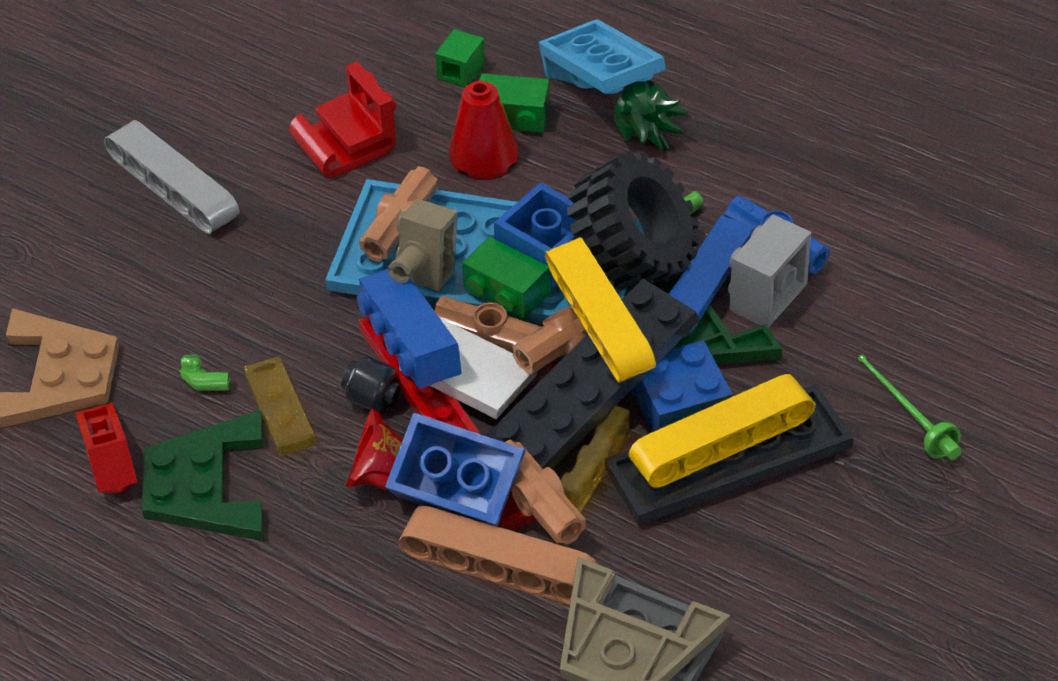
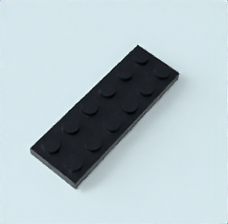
[485,279,700,470]
[605,384,853,526]

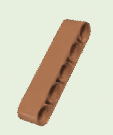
[399,506,598,605]

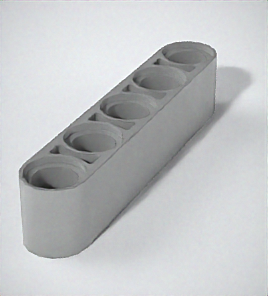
[104,120,240,234]

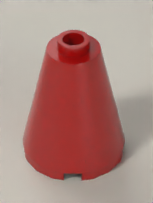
[449,81,519,180]

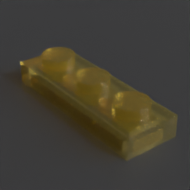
[561,406,629,512]

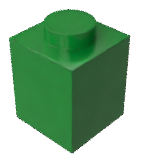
[435,29,485,88]

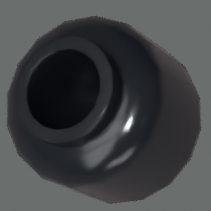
[341,356,401,412]

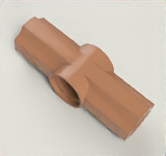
[359,166,439,262]
[435,296,541,352]
[512,306,588,374]
[505,439,586,545]

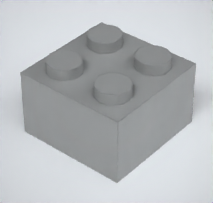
[728,214,811,328]

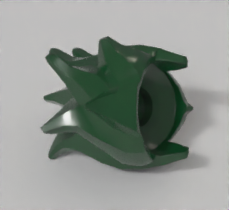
[614,80,688,151]

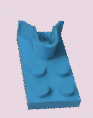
[538,19,666,94]

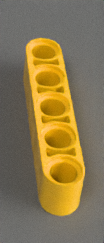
[545,237,656,383]
[629,374,816,488]

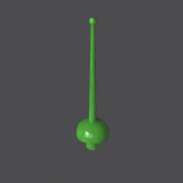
[858,355,962,460]

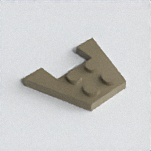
[560,557,731,681]

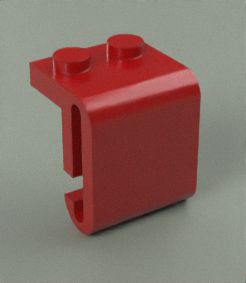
[289,61,396,178]

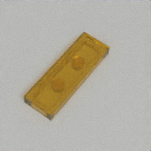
[243,356,316,456]

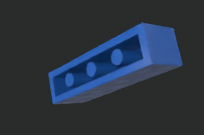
[357,269,462,389]

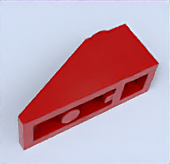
[75,402,138,494]

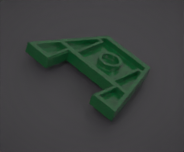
[659,270,782,364]
[142,410,263,541]

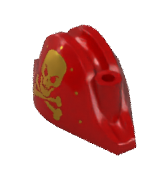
[345,408,403,491]

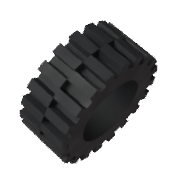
[567,151,699,293]

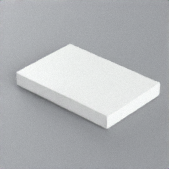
[399,318,537,419]

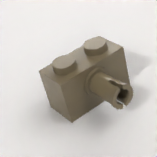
[388,199,458,291]

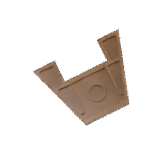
[0,308,119,428]

